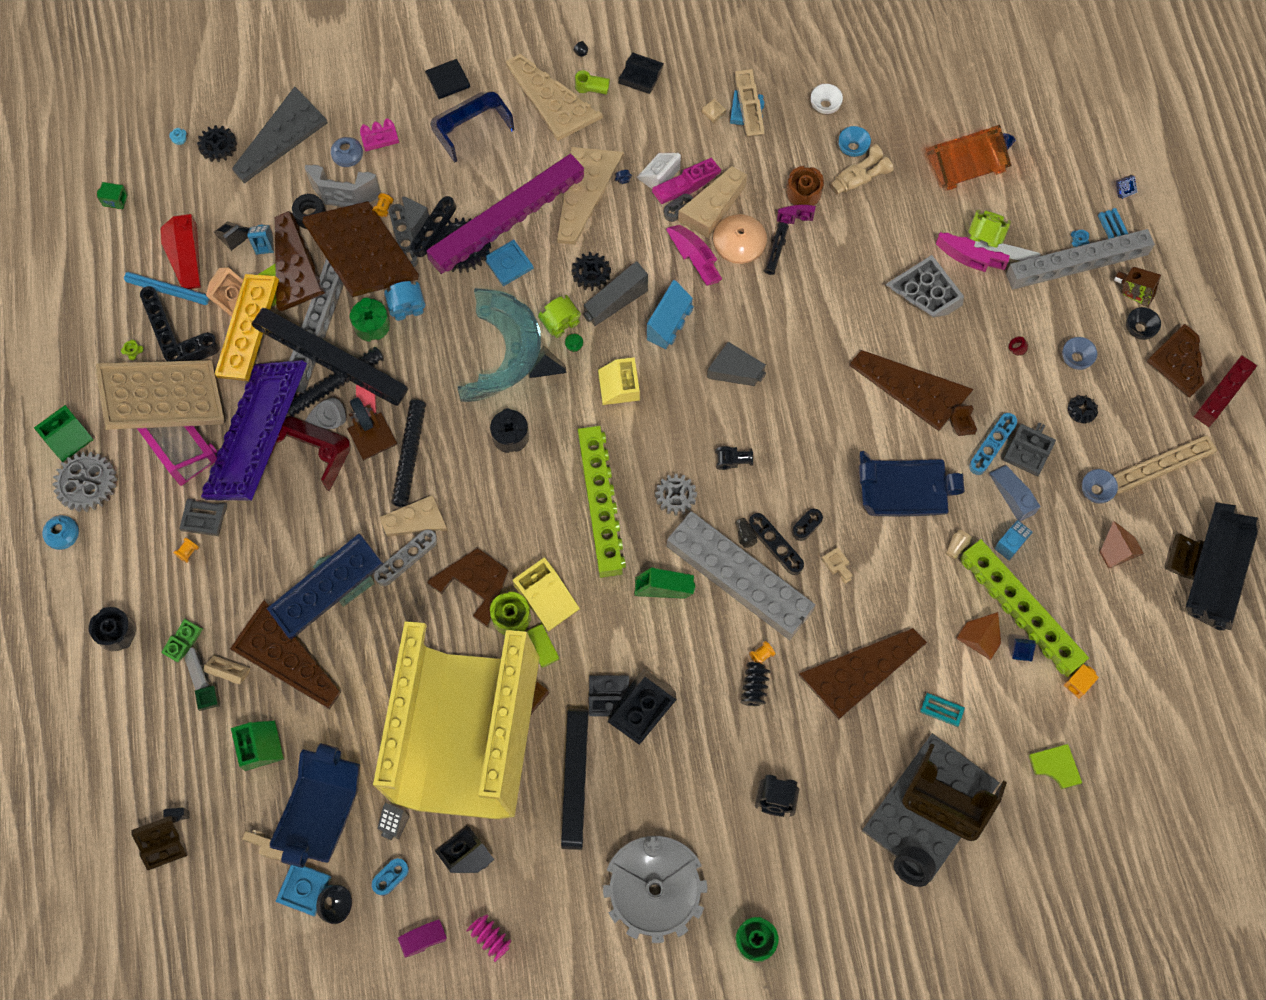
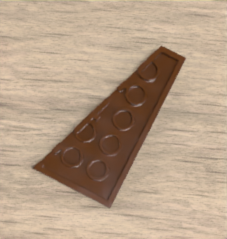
[274,211,325,312]
[850,350,973,431]
[230,600,341,710]

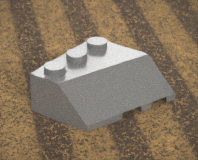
[886,255,964,318]

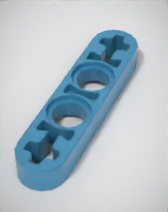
[969,413,1017,475]

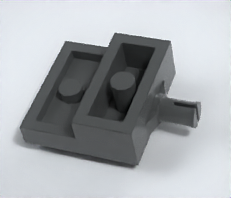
[1003,423,1056,477]

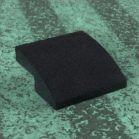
[618,52,664,94]
[425,59,471,99]
[589,675,629,716]

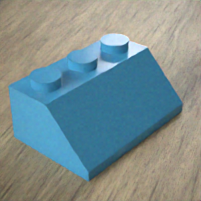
[647,280,694,349]

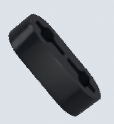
[792,509,823,541]

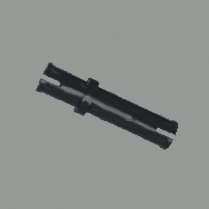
[764,222,789,275]

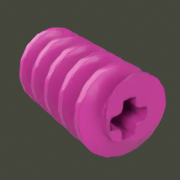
[466,914,512,962]

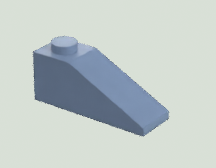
[989,465,1041,522]

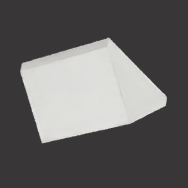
[637,153,681,189]

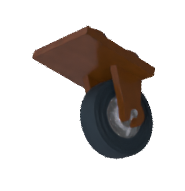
[347,397,397,461]

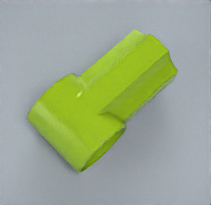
[575,70,610,95]

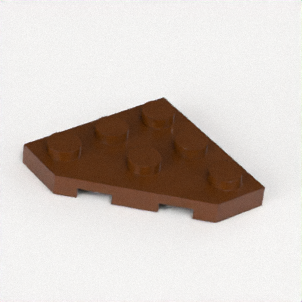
[1147,324,1204,398]

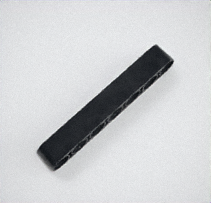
[561,709,588,850]

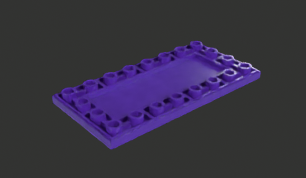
[201,360,307,501]

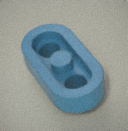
[372,858,409,896]

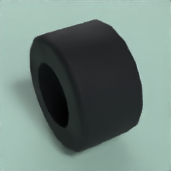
[292,194,326,229]

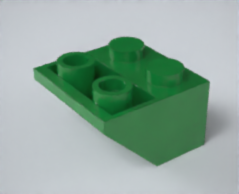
[34,405,94,462]
[231,721,285,771]

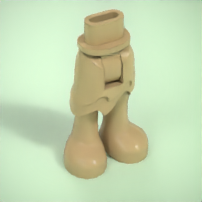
[830,144,894,195]

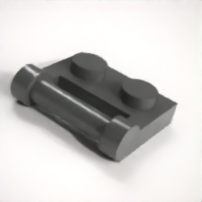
[179,498,227,536]

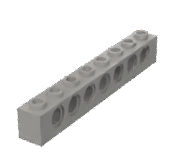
[1006,229,1155,290]
[289,258,344,393]

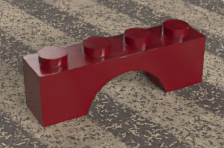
[1193,355,1258,427]

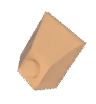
[206,267,243,317]

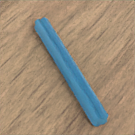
[124,272,210,305]

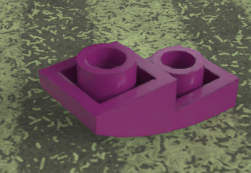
[777,205,816,224]
[398,919,447,958]

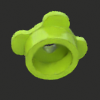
[121,340,144,360]

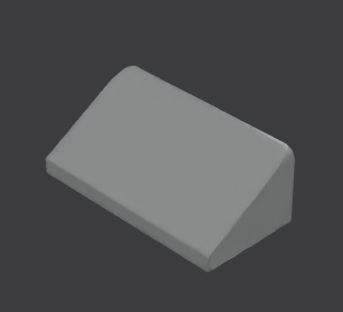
[185,647,211,690]

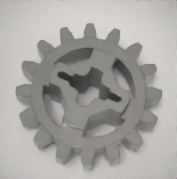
[655,474,697,516]

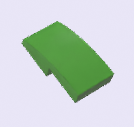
[161,619,203,663]

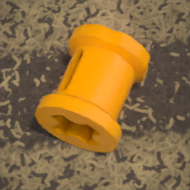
[372,193,394,217]
[173,537,199,563]
[749,641,776,664]

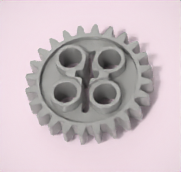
[52,452,117,512]

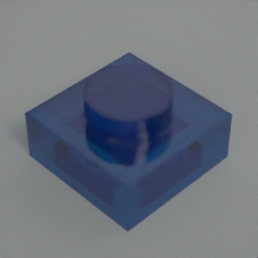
[1116,175,1138,199]
[1011,638,1036,661]

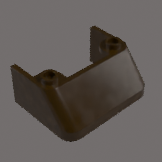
[902,743,1007,841]

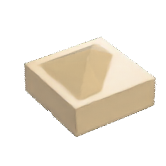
[702,99,726,123]

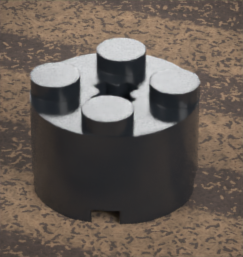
[490,408,529,453]
[88,607,136,651]
[755,775,800,817]

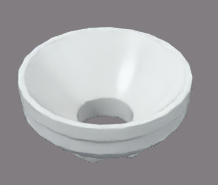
[811,84,843,114]

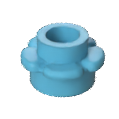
[169,128,187,145]

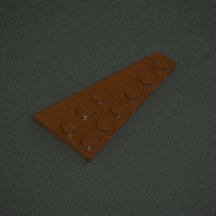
[798,628,927,720]

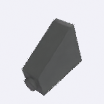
[707,342,766,386]

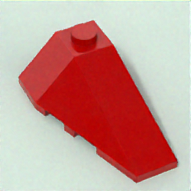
[160,214,201,289]

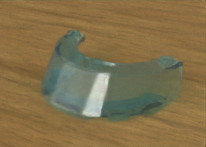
[458,288,541,402]

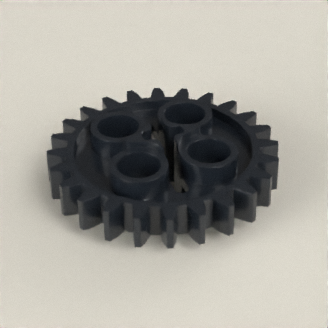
[433,217,491,273]

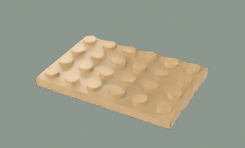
[95,360,224,430]

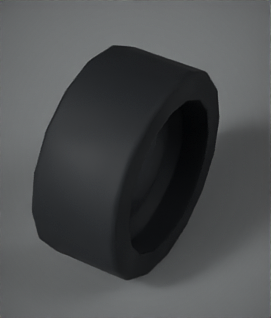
[893,846,936,887]

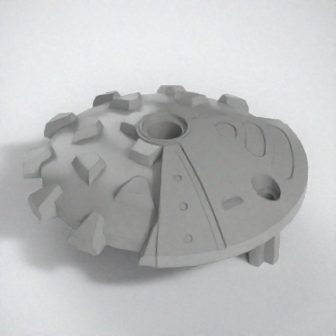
[603,836,707,943]

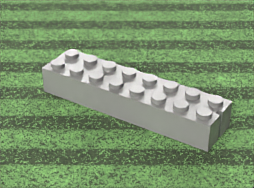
[667,511,816,641]

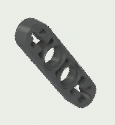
[389,204,418,267]

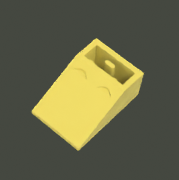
[513,557,580,632]

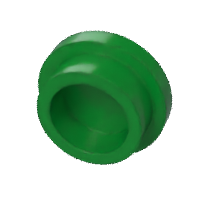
[565,334,583,352]

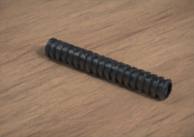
[288,347,384,417]
[391,400,426,507]

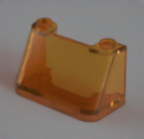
[925,125,1012,191]

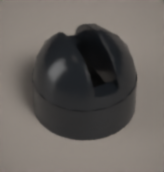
[573,41,588,57]

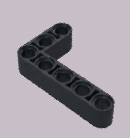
[140,286,220,362]

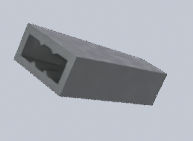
[583,261,648,326]

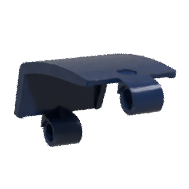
[859,451,965,517]
[270,743,360,868]

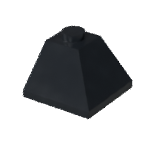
[435,825,494,873]

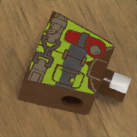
[1114,267,1161,308]

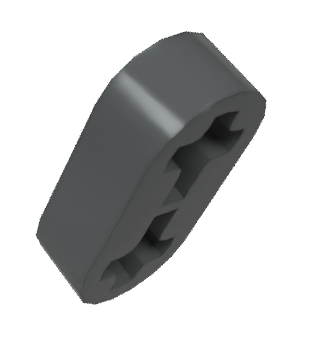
[664,194,693,222]

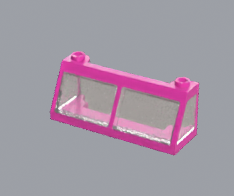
[137,426,217,486]

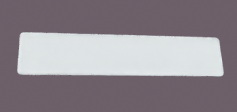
[974,240,1040,261]

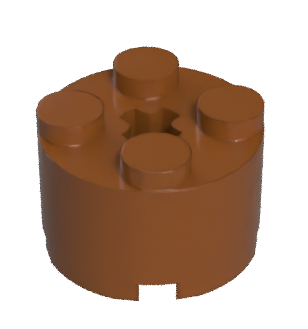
[786,166,824,206]

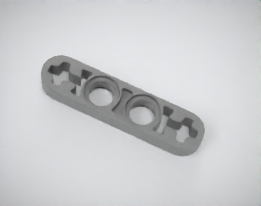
[374,530,437,586]

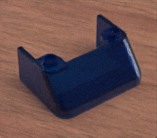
[430,91,514,163]

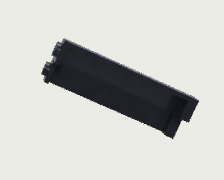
[1186,502,1260,631]

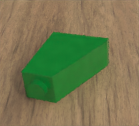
[634,567,696,599]

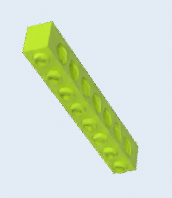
[578,426,626,578]
[960,539,1089,677]

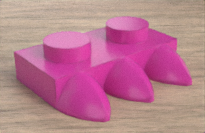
[360,118,399,152]

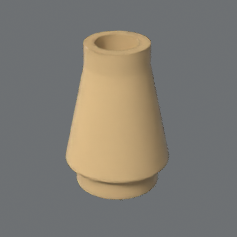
[946,530,972,560]

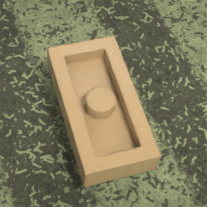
[204,656,250,684]

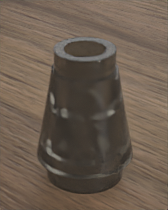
[735,518,758,548]

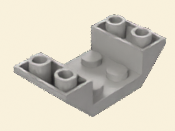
[305,165,381,207]

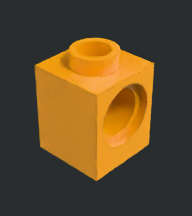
[1063,664,1099,699]

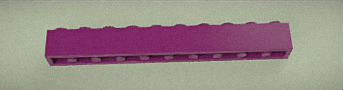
[427,153,584,274]

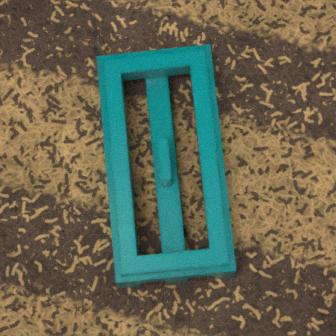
[920,693,965,727]

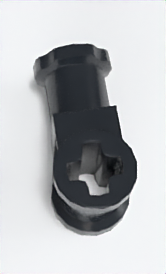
[715,446,753,470]

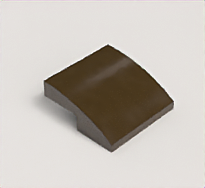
[1166,533,1204,580]
[131,815,187,871]

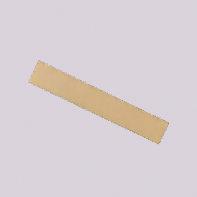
[1113,435,1217,495]

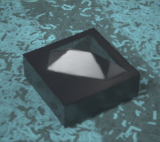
[163,808,190,822]

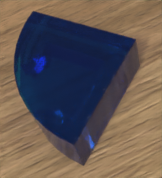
[998,133,1016,152]

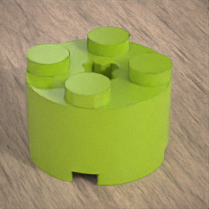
[968,210,1011,248]
[538,295,581,338]
[490,592,531,635]

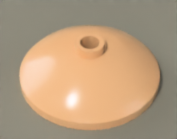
[713,214,767,264]

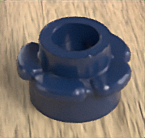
[615,170,632,184]

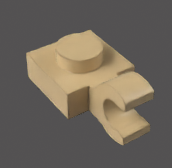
[822,547,853,584]

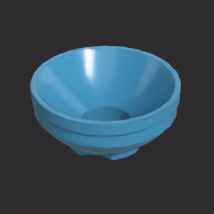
[838,126,871,157]
[42,515,79,550]

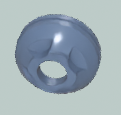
[331,137,363,167]
[1062,337,1097,370]
[1082,469,1118,504]

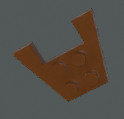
[427,548,509,628]

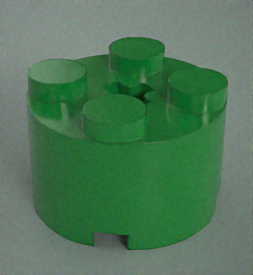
[349,297,390,342]
[735,917,779,963]

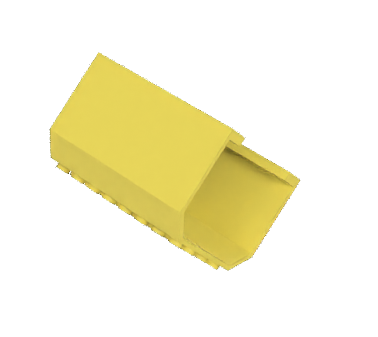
[373,621,540,819]

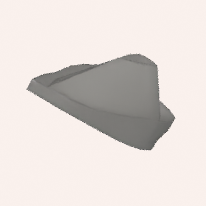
[305,398,346,429]

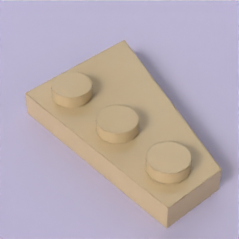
[379,495,447,536]

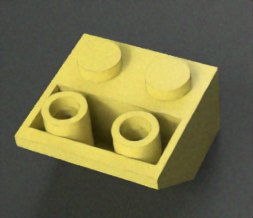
[598,357,640,405]

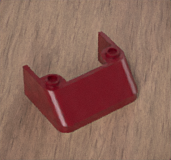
[268,417,351,492]

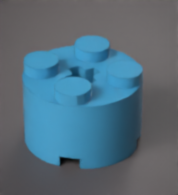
[384,281,426,321]

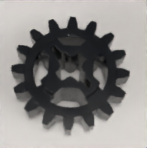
[197,125,237,162]
[571,252,611,291]

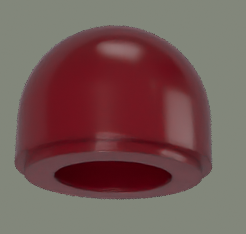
[1008,336,1028,356]

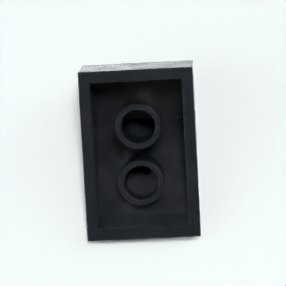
[608,669,677,745]

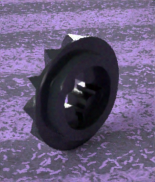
[1068,395,1098,424]

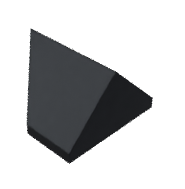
[214,221,250,251]
[529,345,567,378]

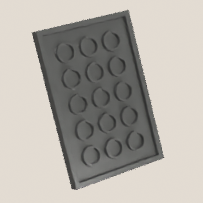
[862,733,1000,882]

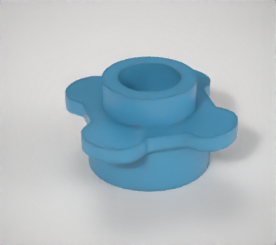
[1071,230,1090,247]

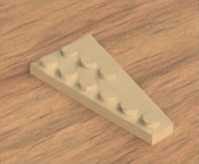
[506,54,603,141]
[557,147,624,245]

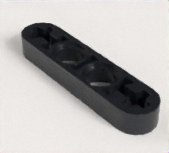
[410,196,457,257]
[749,513,804,575]

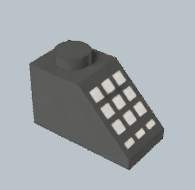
[377,802,409,841]

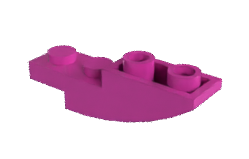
[652,157,722,204]
[666,225,722,286]
[936,232,1010,272]

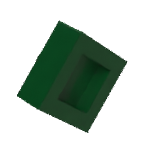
[194,686,219,711]

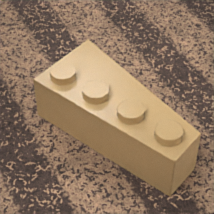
[678,166,747,239]

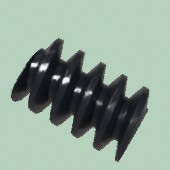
[740,662,771,707]

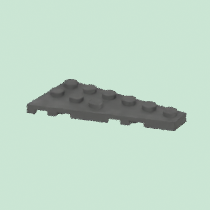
[232,86,328,183]

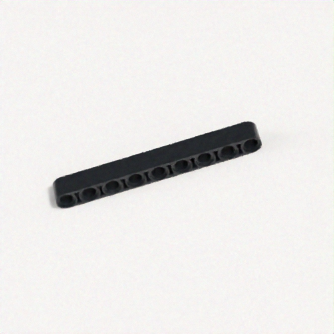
[251,308,408,406]

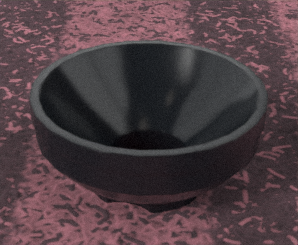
[1126,307,1161,340]
[316,885,352,924]

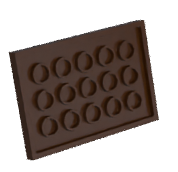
[303,201,419,297]

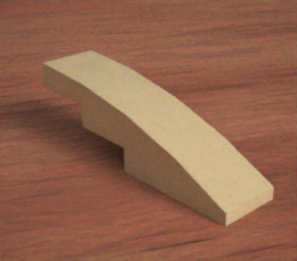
[735,69,765,137]

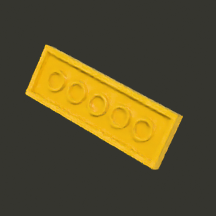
[215,274,279,381]

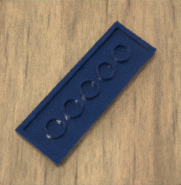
[267,533,384,640]

